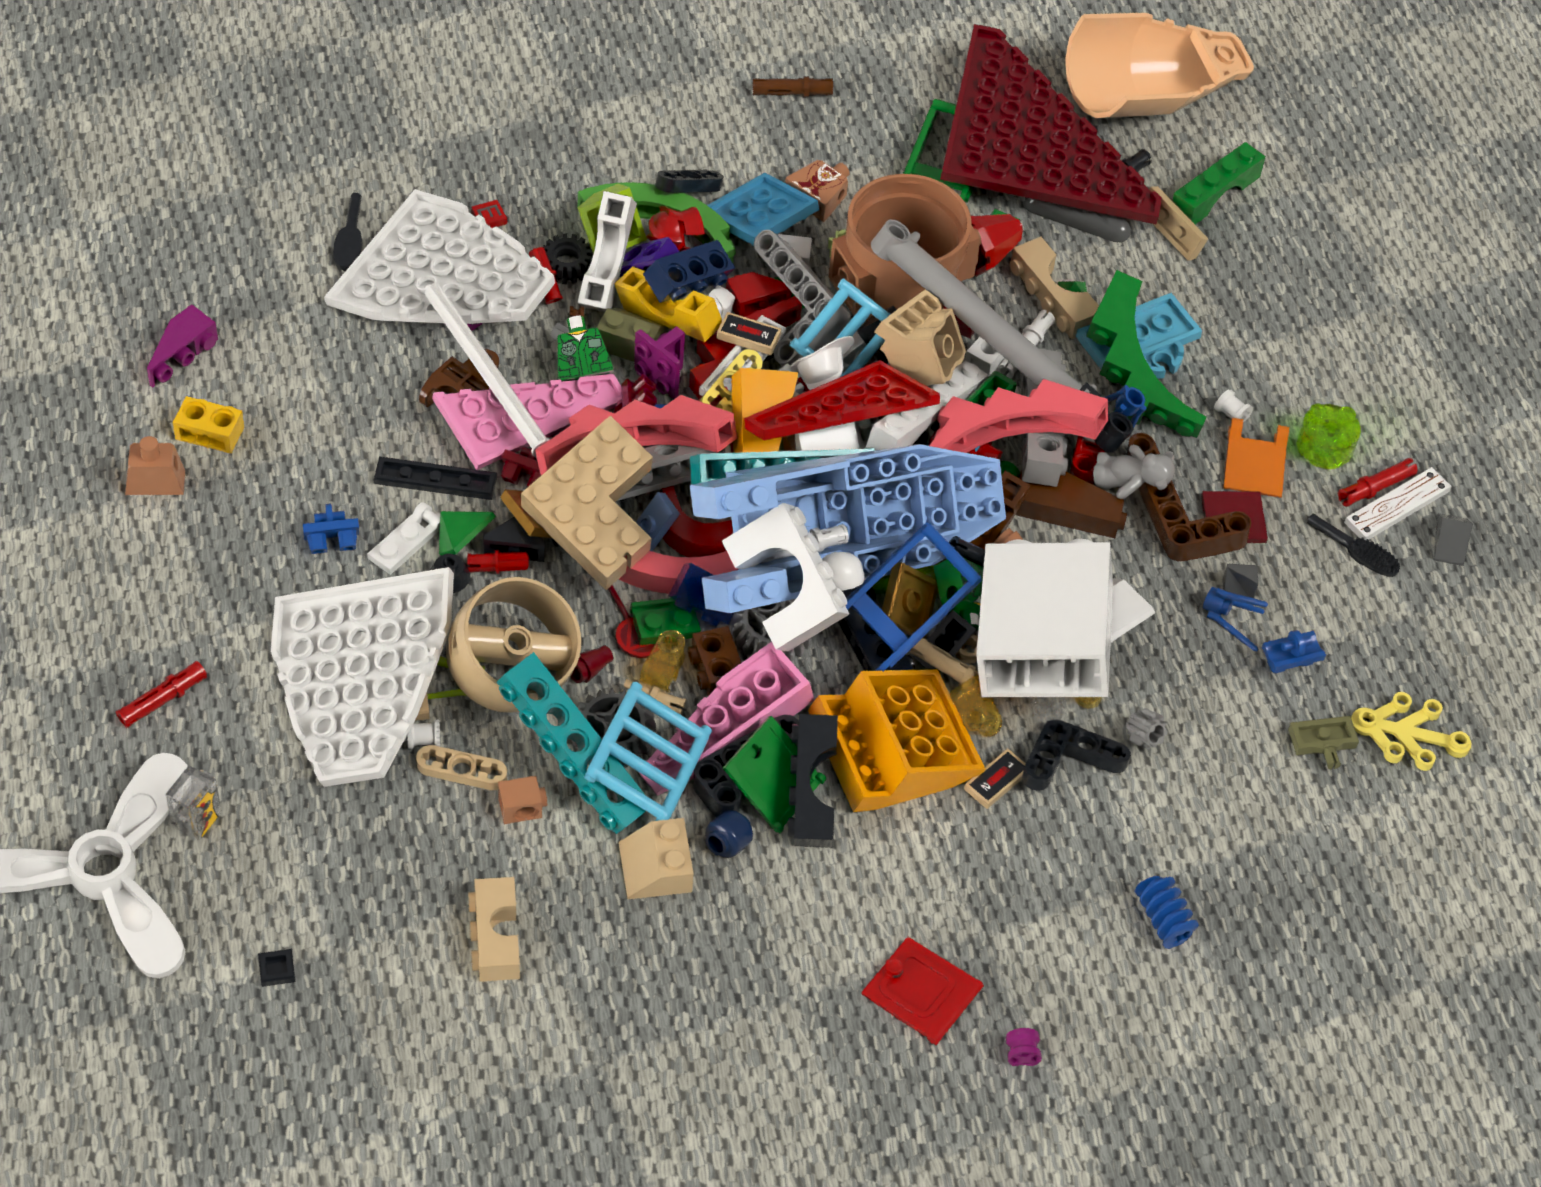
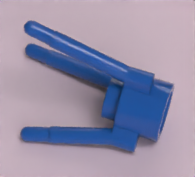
[1090,385,1147,439]
[1203,587,1268,652]

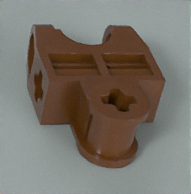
[419,349,499,407]

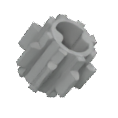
[1126,708,1168,749]

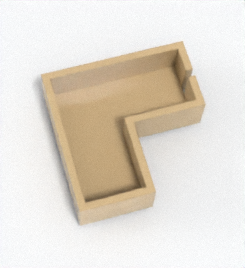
[521,416,653,590]

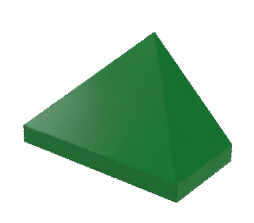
[439,511,496,556]

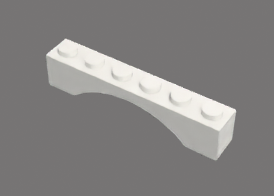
[865,361,989,451]

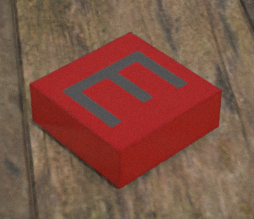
[471,200,507,228]

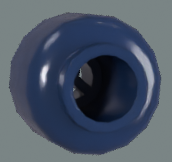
[705,810,753,858]

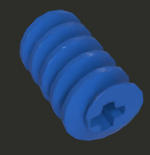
[1135,876,1199,949]

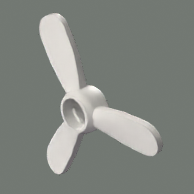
[0,753,190,978]

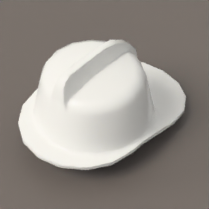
[790,336,855,390]

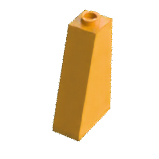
[731,368,798,453]

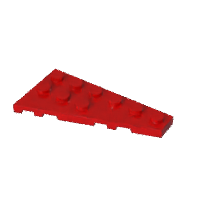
[744,360,940,440]

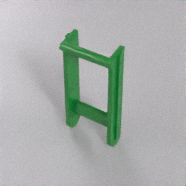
[903,98,974,204]

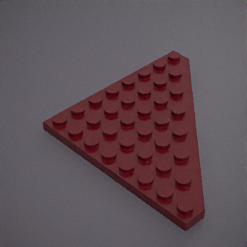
[940,24,1162,225]

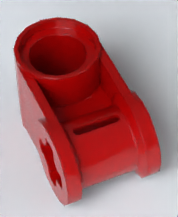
[1070,436,1105,485]

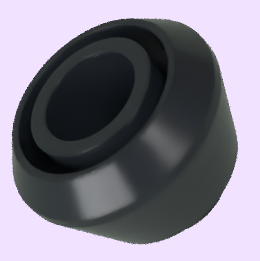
[430,554,470,593]

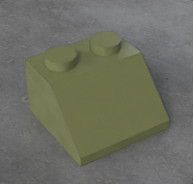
[596,308,670,362]

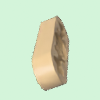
[416,745,507,790]

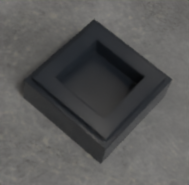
[258,949,296,987]

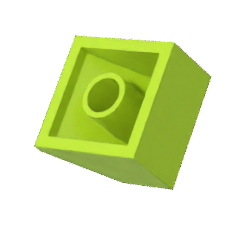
[578,184,647,254]

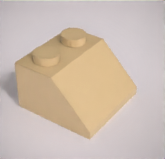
[618,818,694,900]

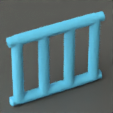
[789,278,890,378]
[584,682,712,821]

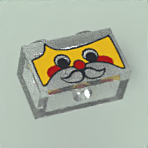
[166,765,222,841]

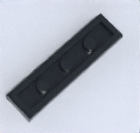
[373,456,497,500]

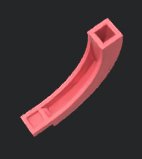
[619,551,738,595]

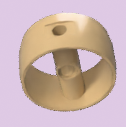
[446,577,581,713]

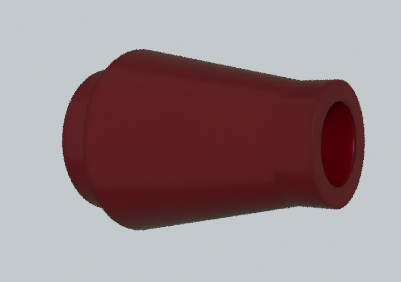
[570,645,614,683]

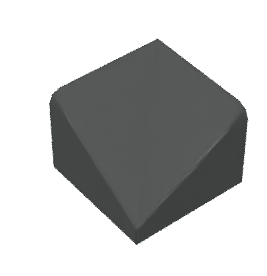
[1222,563,1259,598]

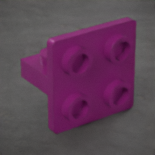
[634,326,685,399]

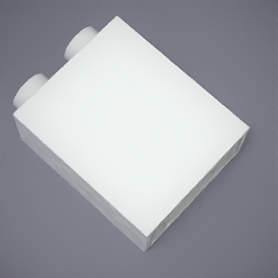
[976,539,1113,697]

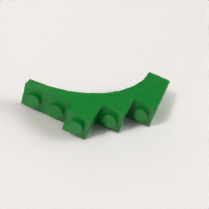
[1086,270,1207,438]

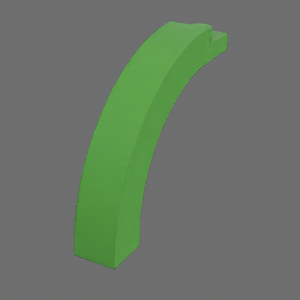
[578,182,736,263]

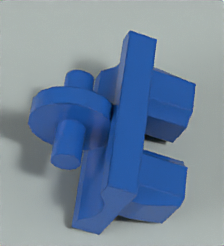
[303,503,359,554]
[1262,630,1326,673]

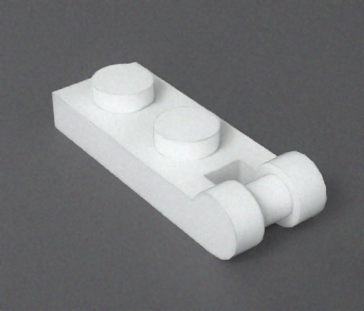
[367,502,440,575]

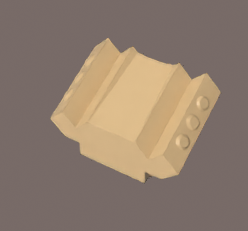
[874,289,966,386]

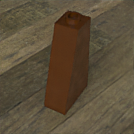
[1016,469,1127,539]

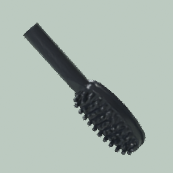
[333,192,362,271]
[1307,513,1400,577]

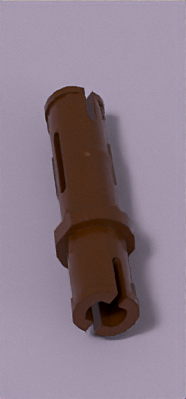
[753,76,833,97]

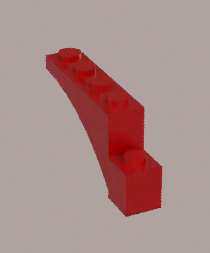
[689,296,802,399]

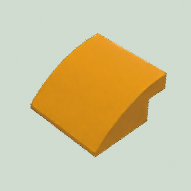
[808,669,986,812]

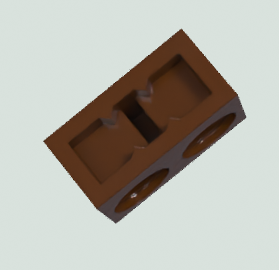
[688,626,742,696]

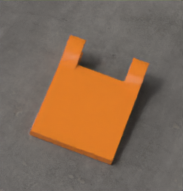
[1223,418,1289,498]

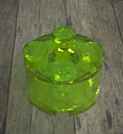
[1296,403,1361,469]

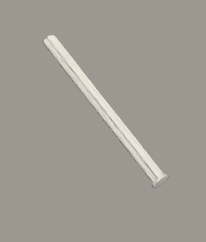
[425,283,550,458]

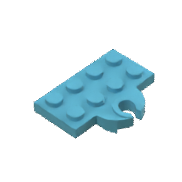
[1076,293,1202,379]

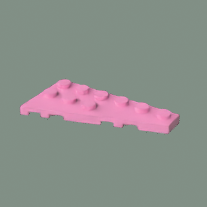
[432,374,622,470]

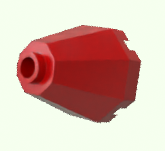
[971,214,1023,277]

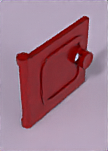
[861,937,984,1046]

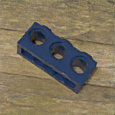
[643,240,735,303]

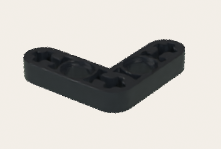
[1022,719,1131,791]

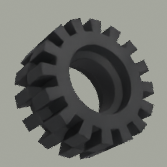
[543,233,593,284]

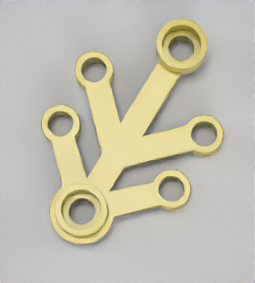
[1351,692,1472,771]

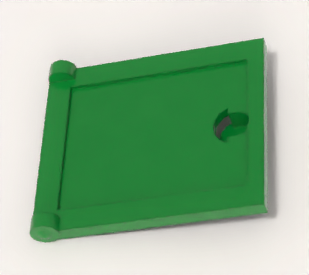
[723,715,827,834]

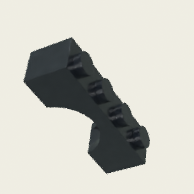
[788,714,838,848]

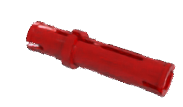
[1338,458,1418,507]
[116,661,207,728]

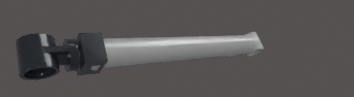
[871,219,1134,453]

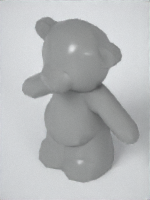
[1093,444,1175,499]

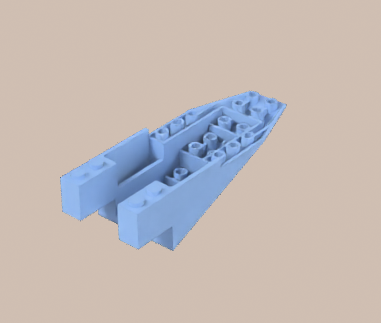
[690,444,1006,613]

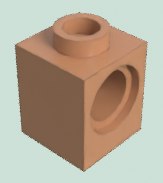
[498,776,547,824]

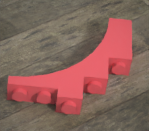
[930,379,1108,453]
[535,395,738,475]

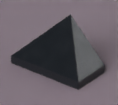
[913,610,977,673]

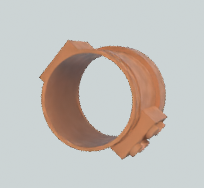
[828,174,981,321]

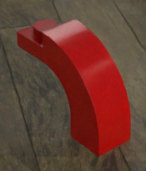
[660,486,733,558]

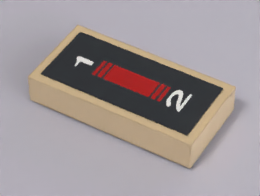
[717,312,782,355]
[964,748,1026,809]

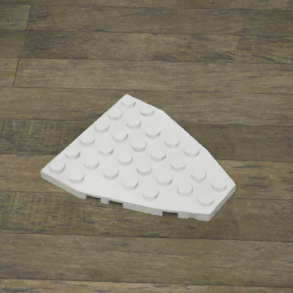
[324,189,555,324]
[271,567,454,787]

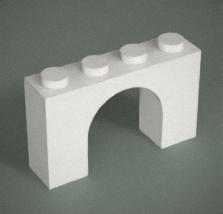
[722,503,849,651]

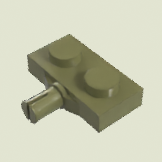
[1288,716,1359,770]

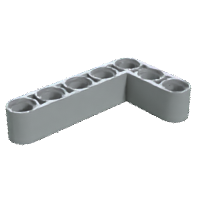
[754,230,850,366]

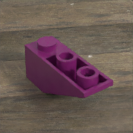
[147,304,218,388]

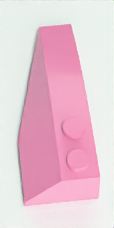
[639,642,815,796]

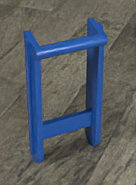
[845,522,982,671]

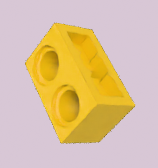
[173,396,244,454]

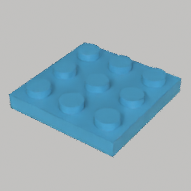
[707,173,819,246]

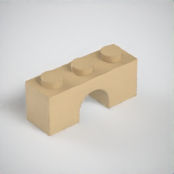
[468,877,520,982]

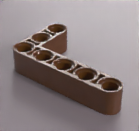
[1127,433,1252,562]

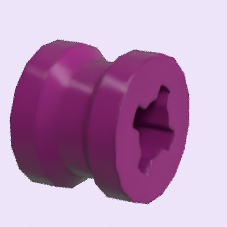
[1006,1028,1042,1066]

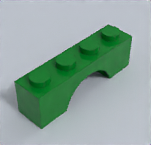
[1172,142,1266,224]

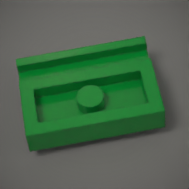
[630,596,701,645]

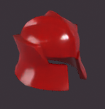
[646,206,705,252]

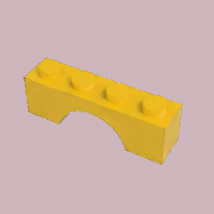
[614,266,722,342]

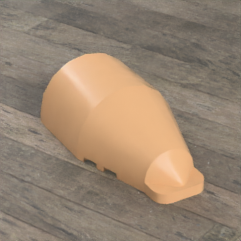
[1065,13,1254,118]

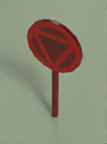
[608,585,663,658]

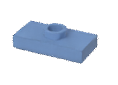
[636,492,680,551]

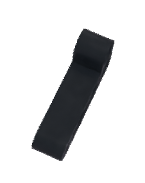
[693,715,799,817]

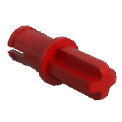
[529,247,563,305]
[467,550,529,574]

